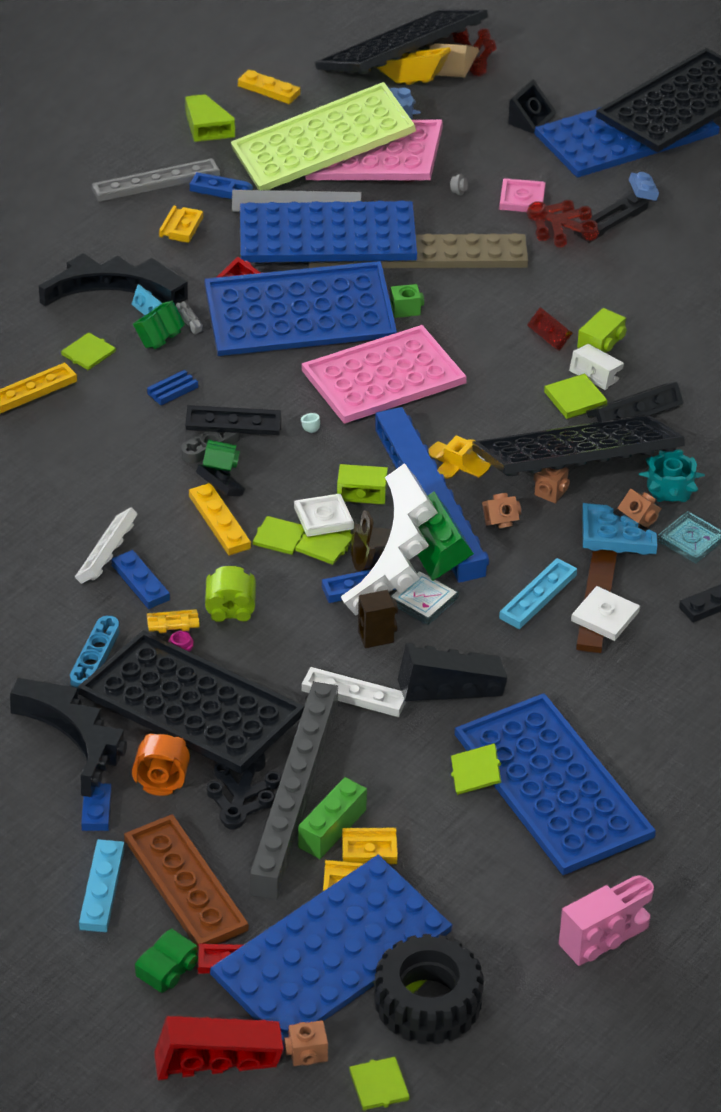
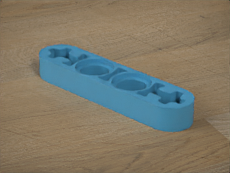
[70,615,120,688]

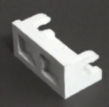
[569,344,624,390]

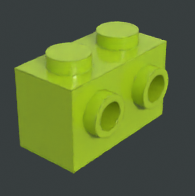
[577,308,627,353]
[337,464,388,504]

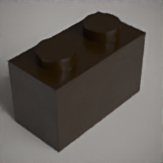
[358,590,398,648]

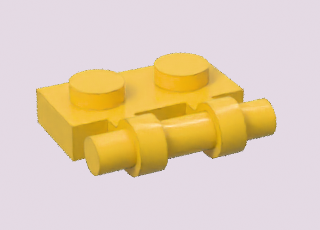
[147,609,199,633]

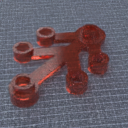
[444,28,497,76]
[527,200,599,247]

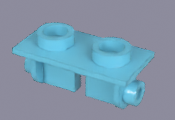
[131,285,162,315]

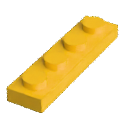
[0,363,77,414]
[189,483,251,556]

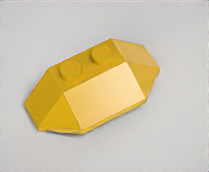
[376,47,451,85]

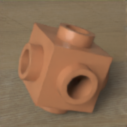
[534,467,570,504]
[617,488,662,529]
[482,493,521,528]
[284,1021,328,1066]

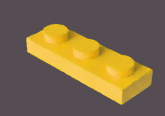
[238,69,300,104]

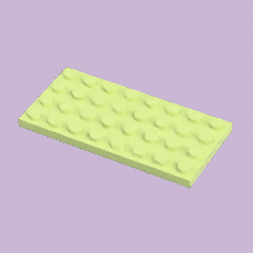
[231,82,416,190]

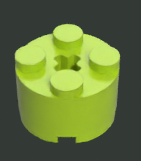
[205,566,256,622]

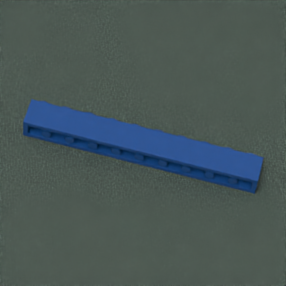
[375,407,489,583]

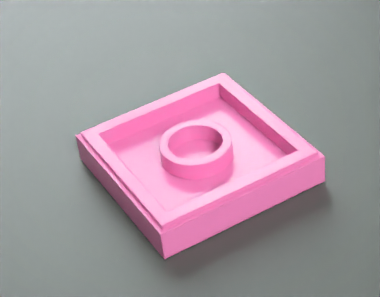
[499,179,546,213]

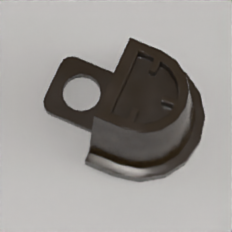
[351,511,392,572]

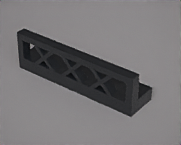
[586,382,684,422]
[185,405,282,435]

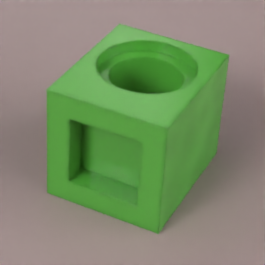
[390,284,424,318]

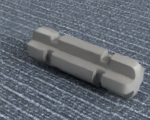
[176,301,203,334]

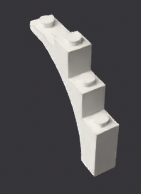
[341,463,438,616]

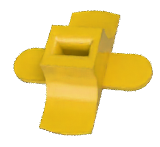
[428,435,491,479]

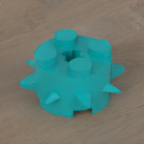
[639,449,705,502]

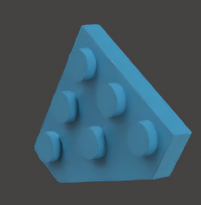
[582,503,657,555]

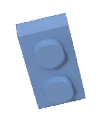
[629,172,659,201]

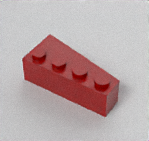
[154,1016,284,1080]

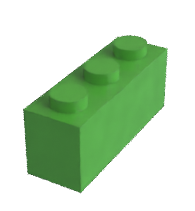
[298,777,367,859]

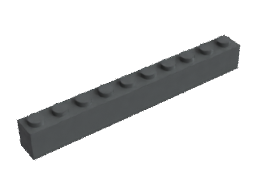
[250,681,338,900]

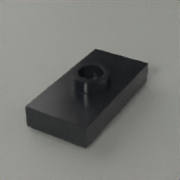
[196,464,246,496]

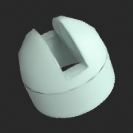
[301,413,320,433]

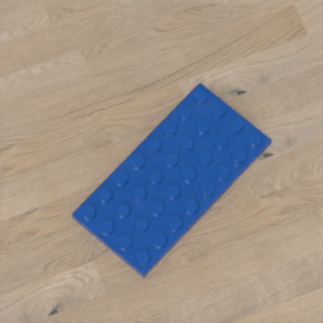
[535,107,720,178]
[240,200,417,262]
[204,261,397,356]
[454,693,656,875]
[210,854,452,1049]

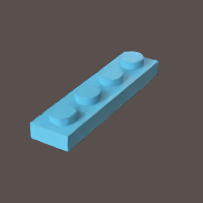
[499,558,577,630]
[79,839,125,932]

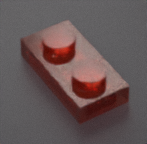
[527,307,573,351]

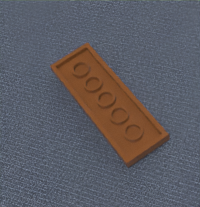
[124,814,249,950]

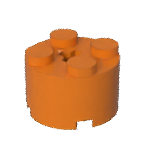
[132,734,190,796]

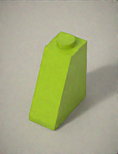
[185,94,235,142]

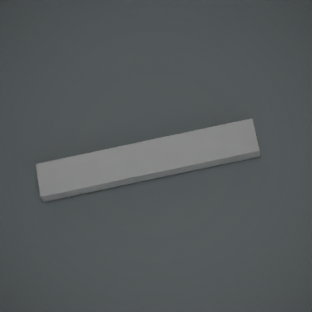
[92,158,220,202]
[232,190,361,212]

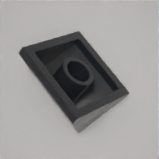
[508,79,557,134]

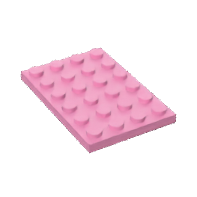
[305,120,443,181]
[302,325,466,424]

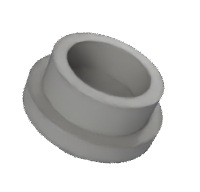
[450,174,468,195]

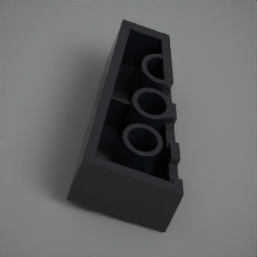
[397,643,508,701]

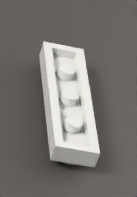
[75,507,138,584]
[302,667,406,717]

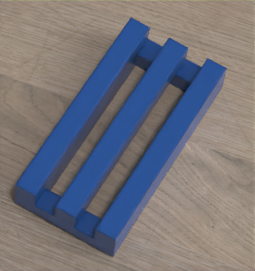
[147,370,198,405]

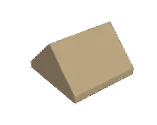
[429,43,479,77]

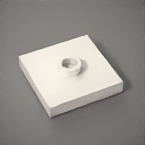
[294,494,354,537]
[571,586,640,641]

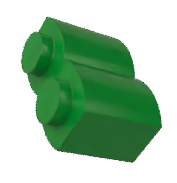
[133,301,185,349]
[202,440,240,472]
[135,929,198,993]

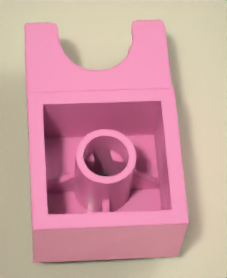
[559,876,654,966]

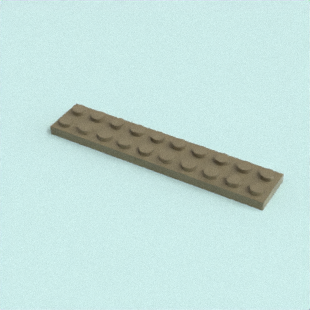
[309,233,528,268]

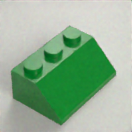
[417,491,474,581]

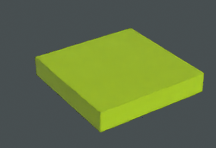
[544,373,607,419]

